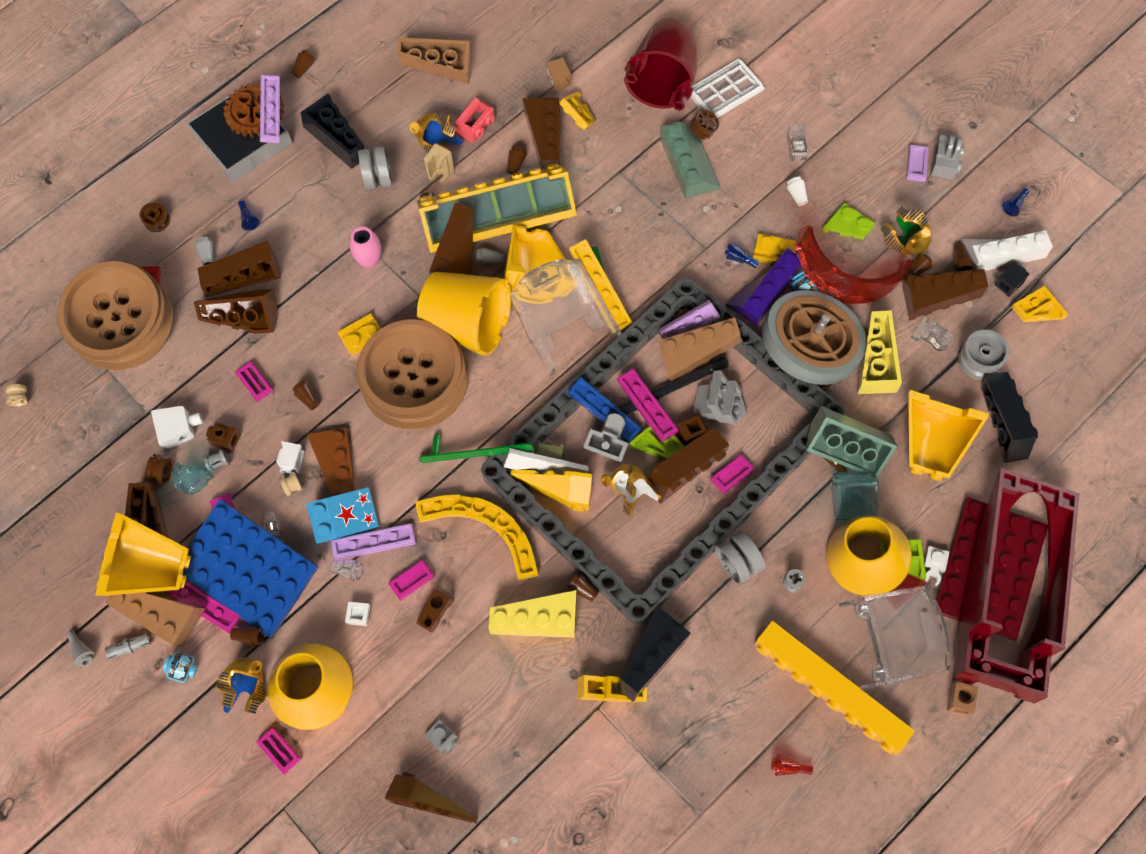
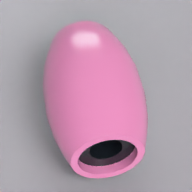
[349,227,382,268]

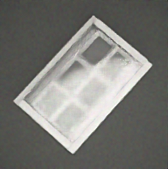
[690,59,765,121]

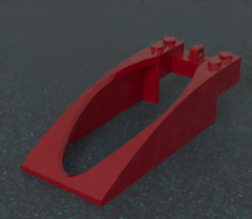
[953,468,1079,704]

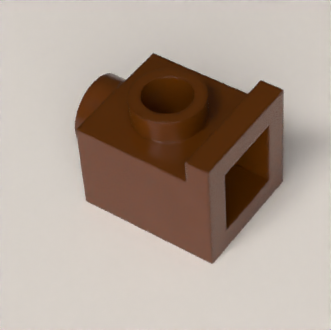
[676,415,709,446]
[206,422,241,453]

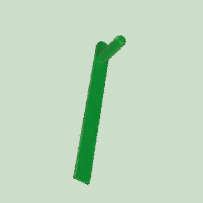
[419,434,534,463]

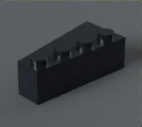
[300,93,364,169]
[981,372,1038,463]
[617,606,691,702]

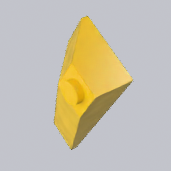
[511,470,592,512]

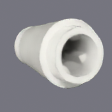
[787,177,808,206]

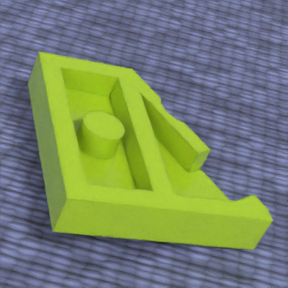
[629,426,685,460]

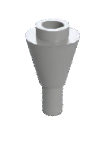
[66,631,95,666]

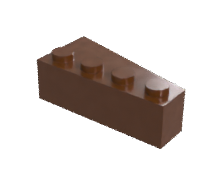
[197,241,281,297]

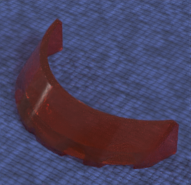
[795,225,914,304]

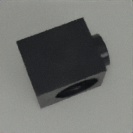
[995,262,1030,297]

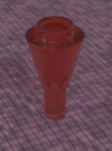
[771,754,813,776]

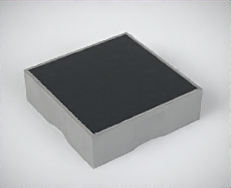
[186,84,293,184]

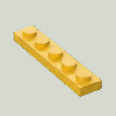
[569,239,633,334]

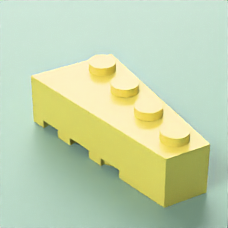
[857,311,902,394]
[489,590,577,638]

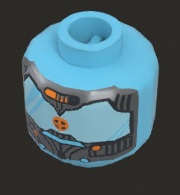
[791,271,820,292]
[163,652,198,683]

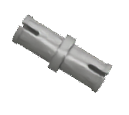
[105,632,151,660]

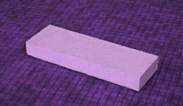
[659,300,720,339]

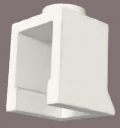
[276,441,305,475]

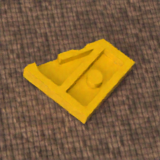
[559,91,596,130]
[1012,286,1068,322]

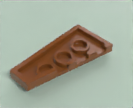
[307,427,356,496]

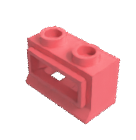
[454,97,495,143]

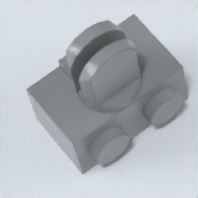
[931,134,964,180]
[583,413,629,462]

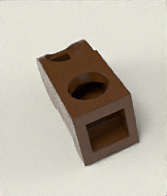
[416,589,454,632]

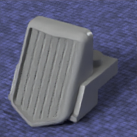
[693,370,747,425]

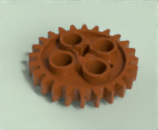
[223,82,285,138]

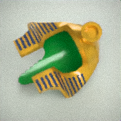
[880,206,932,255]

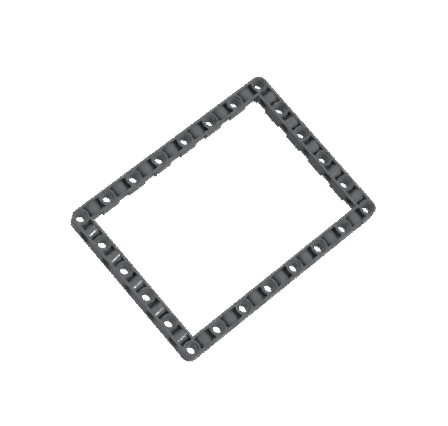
[481,278,844,625]

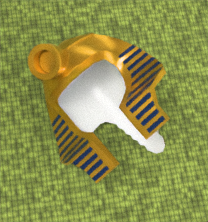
[601,464,662,516]

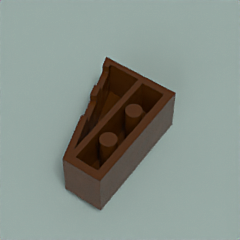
[125,483,168,538]

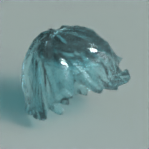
[171,461,214,495]

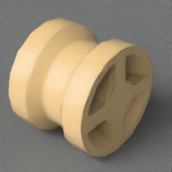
[6,384,27,407]
[279,472,303,496]

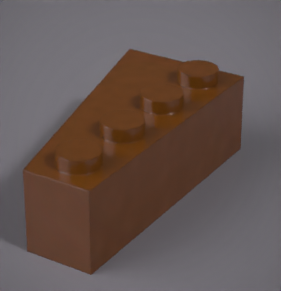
[523,97,560,170]
[902,269,988,321]
[648,427,729,504]

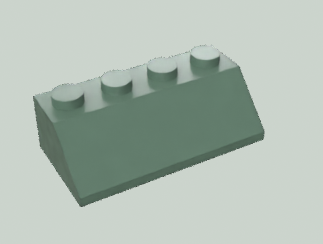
[660,122,720,199]
[806,406,898,479]

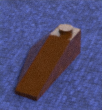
[429,202,473,275]
[194,289,278,334]
[385,772,478,824]

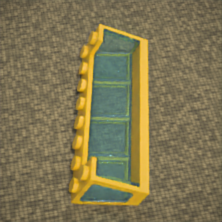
[417,163,577,253]

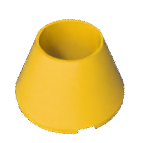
[826,516,912,596]
[267,644,353,730]

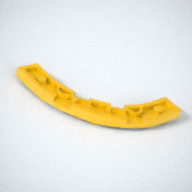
[415,495,538,581]

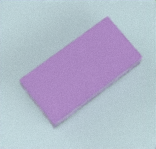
[906,145,929,182]

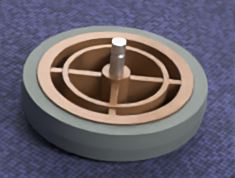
[762,290,866,385]

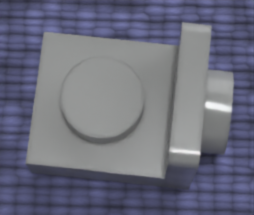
[424,720,459,755]

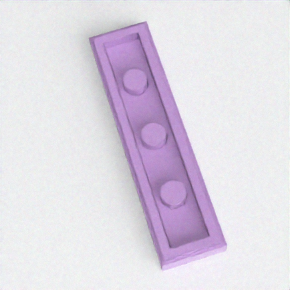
[260,74,280,143]
[331,523,416,561]

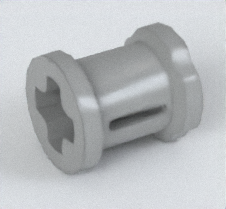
[203,449,229,473]
[783,569,805,592]

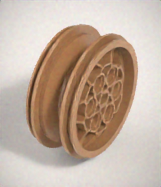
[57,261,173,370]
[356,319,468,430]

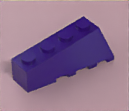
[726,248,803,326]

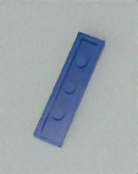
[567,377,642,443]

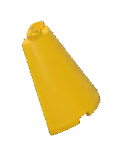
[504,225,579,303]
[908,390,989,481]
[95,512,191,596]

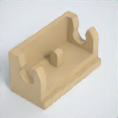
[424,144,455,184]

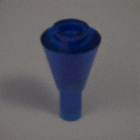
[1002,188,1030,217]
[238,200,260,231]
[724,242,759,268]

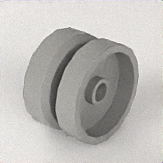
[358,145,392,191]
[958,329,1009,380]
[715,531,766,586]

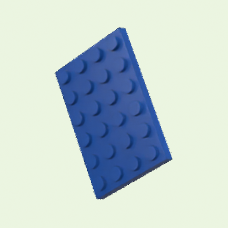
[182,499,319,638]

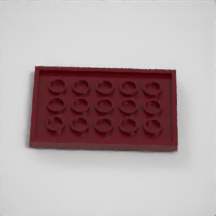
[932,497,1048,642]

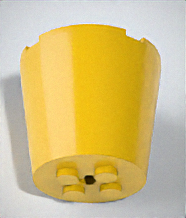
[417,272,512,356]

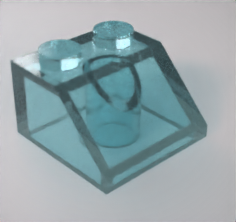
[832,471,879,520]

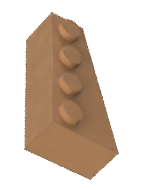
[397,37,472,84]
[658,317,743,382]
[105,592,205,645]

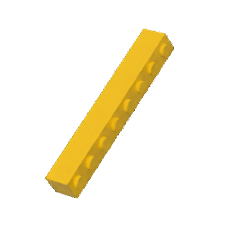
[755,621,915,755]

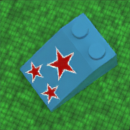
[306,487,379,544]

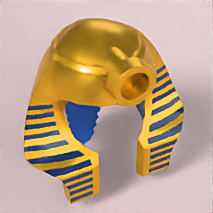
[409,113,463,153]
[215,658,266,714]

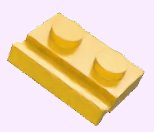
[753,233,796,265]
[337,313,381,356]

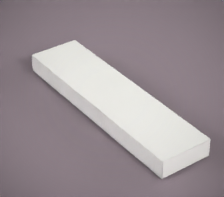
[504,448,588,475]

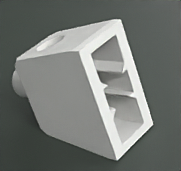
[151,406,203,451]

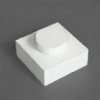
[345,602,370,626]

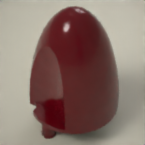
[624,17,698,111]

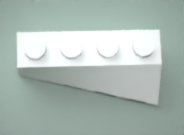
[960,230,1053,271]

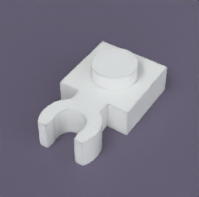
[923,546,949,586]

